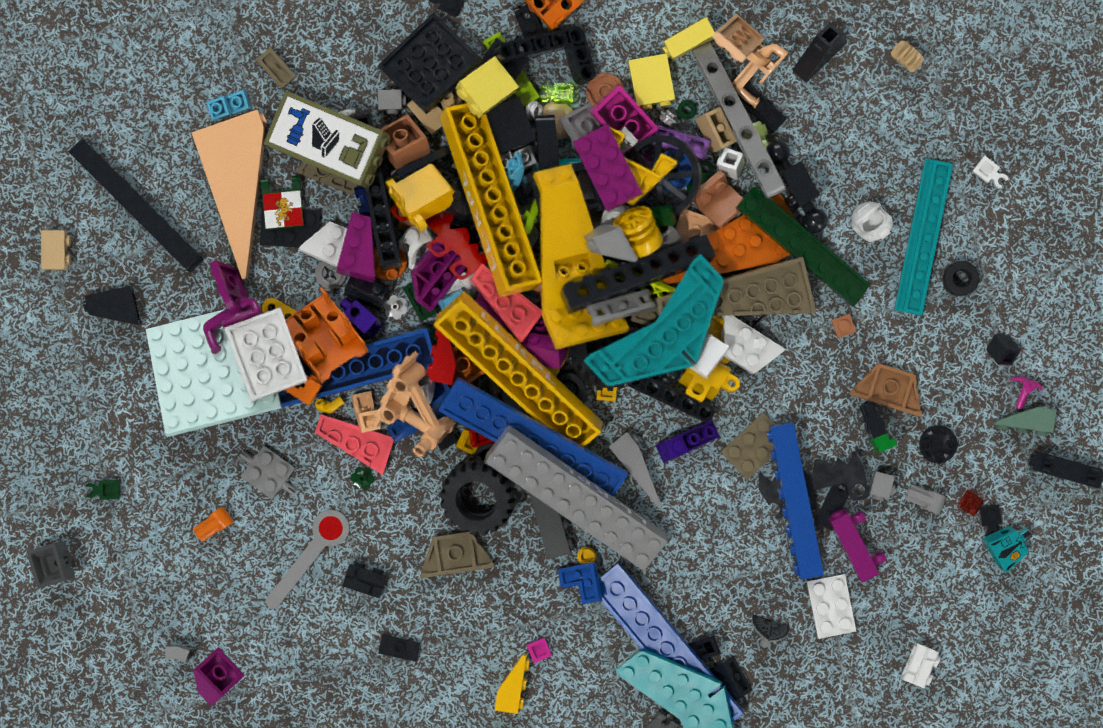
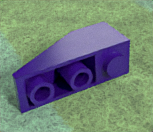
[655,420,720,463]

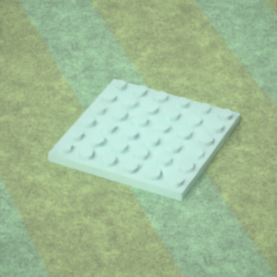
[146,301,281,437]

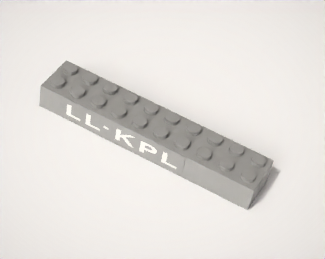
[485,425,667,571]

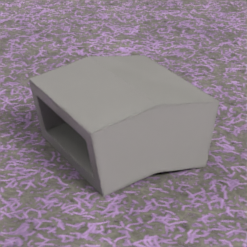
[165,645,192,662]

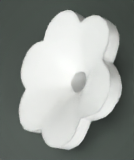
[383,295,407,319]

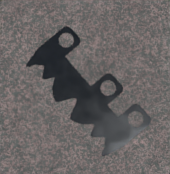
[759,451,870,519]

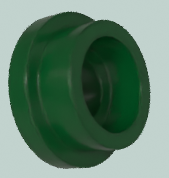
[677,100,697,120]

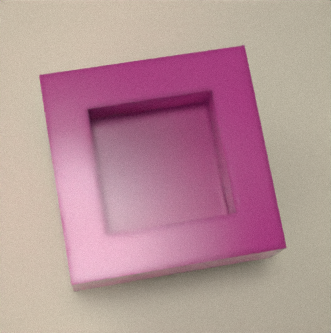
[526,637,552,663]

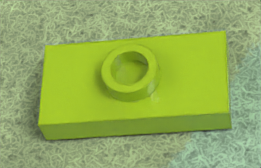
[522,198,539,237]

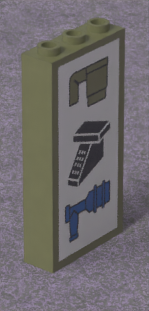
[263,91,391,189]

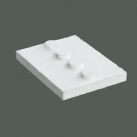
[225,308,308,402]

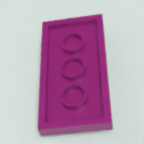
[573,124,643,212]

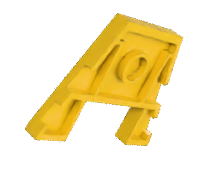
[610,127,678,206]

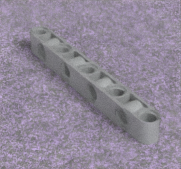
[692,42,785,199]

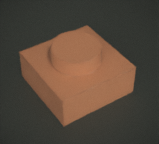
[831,314,856,338]

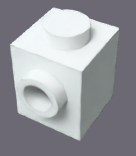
[717,148,745,180]

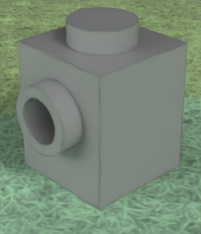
[378,89,406,115]
[869,471,896,501]

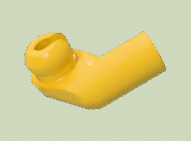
[315,396,345,414]

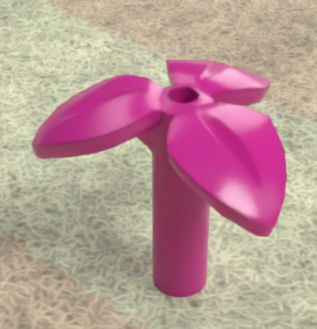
[1010,376,1043,409]

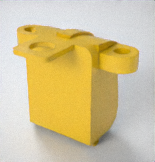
[385,163,455,232]
[678,362,740,402]

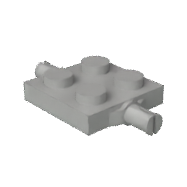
[239,446,297,500]

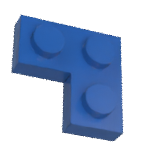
[558,562,603,604]

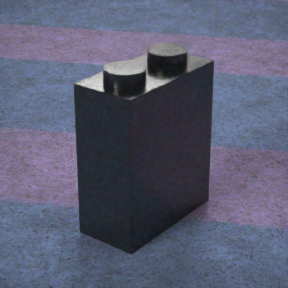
[486,96,536,156]

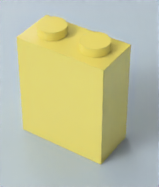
[628,53,675,111]
[455,56,519,118]

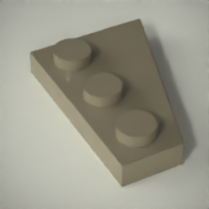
[296,162,361,195]

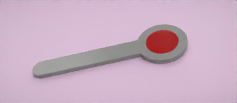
[266,510,349,609]

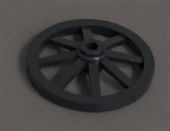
[625,135,701,215]

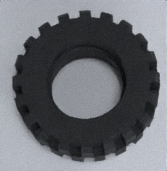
[570,320,639,391]
[440,457,518,535]

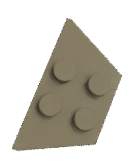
[420,531,495,578]

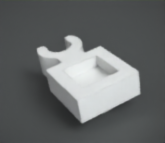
[972,156,1009,189]

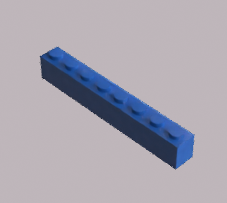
[766,421,824,580]

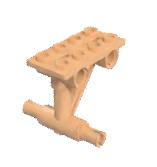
[374,352,457,457]

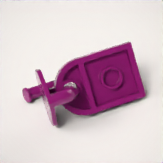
[203,260,262,354]

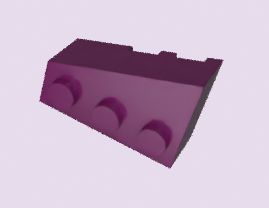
[336,212,375,283]

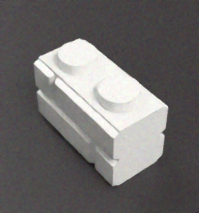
[901,642,940,688]

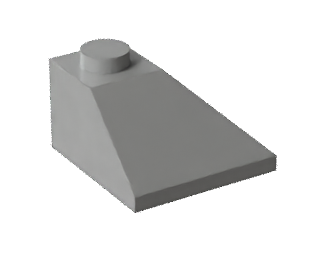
[584,224,638,262]

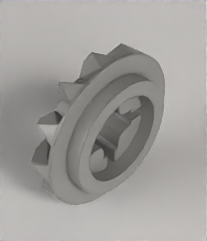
[315,261,346,289]

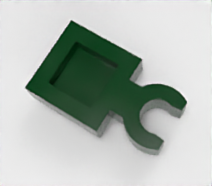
[85,479,120,500]

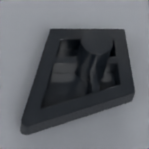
[514,169,536,205]

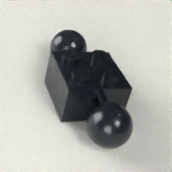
[766,140,828,233]

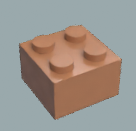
[379,114,431,170]

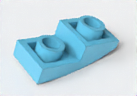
[206,90,252,121]
[506,152,524,193]

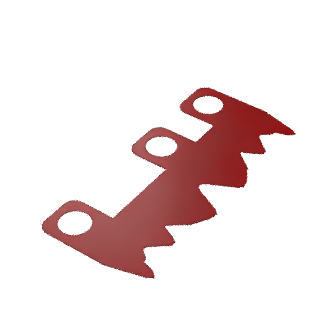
[390,205,488,280]

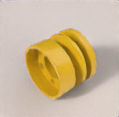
[613,206,663,258]

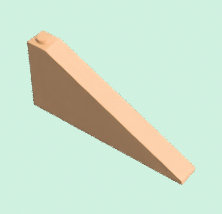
[191,109,268,280]

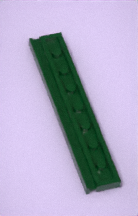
[735,186,871,307]

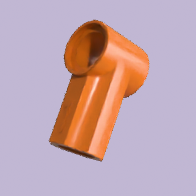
[193,506,234,542]

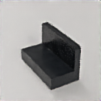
[709,656,753,700]

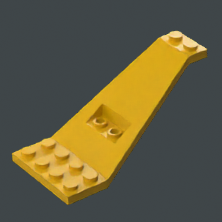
[533,164,629,349]

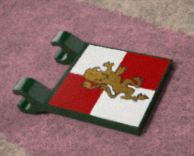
[261,175,304,231]

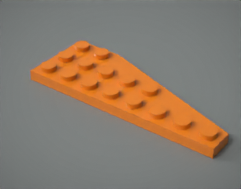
[653,194,795,285]

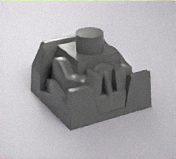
[27,541,76,589]

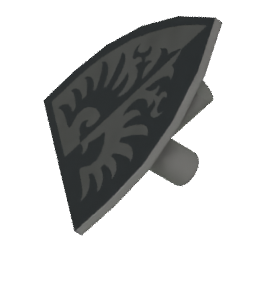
[752,614,790,648]

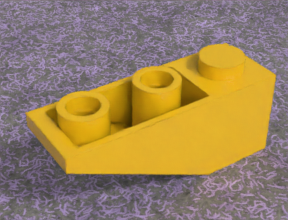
[495,654,530,714]

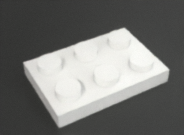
[806,574,856,639]

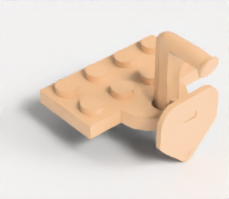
[712,14,788,108]

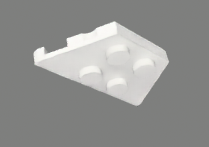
[298,221,347,267]
[721,315,785,374]

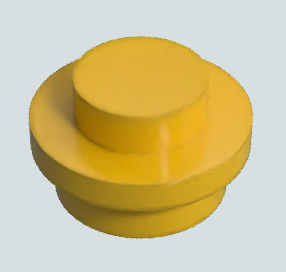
[577,547,597,564]

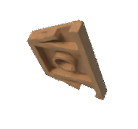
[849,363,922,417]

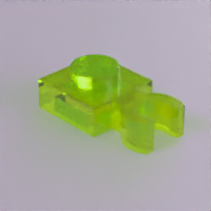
[540,83,574,104]

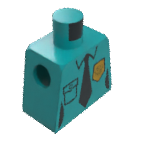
[982,526,1032,573]

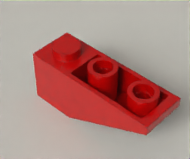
[426,328,457,385]

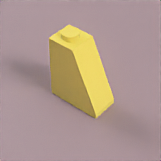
[662,17,715,61]

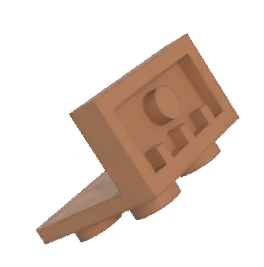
[694,170,743,228]

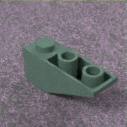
[992,407,1057,436]

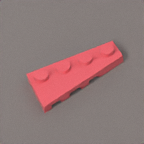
[469,264,542,343]
[315,414,394,475]

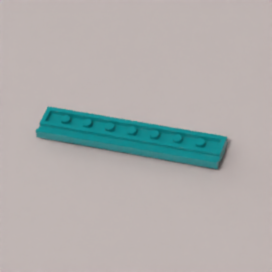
[894,158,953,316]

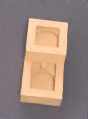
[351,391,381,433]

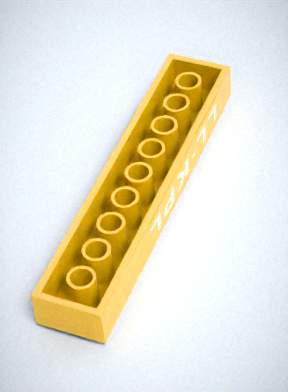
[439,103,542,297]
[433,291,603,447]

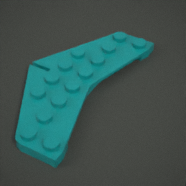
[584,254,723,386]
[615,649,734,728]

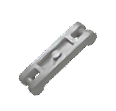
[586,289,657,327]

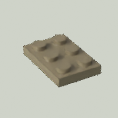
[720,413,775,480]

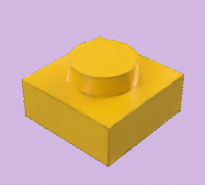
[596,387,617,402]
[456,429,478,455]

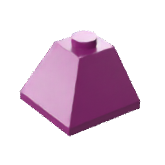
[193,647,245,707]

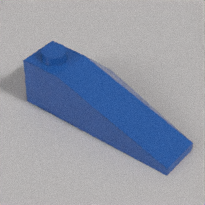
[387,382,453,442]

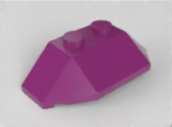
[411,242,470,312]

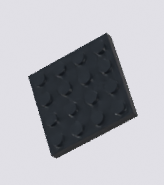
[377,12,483,115]

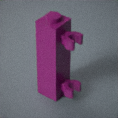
[827,509,887,583]

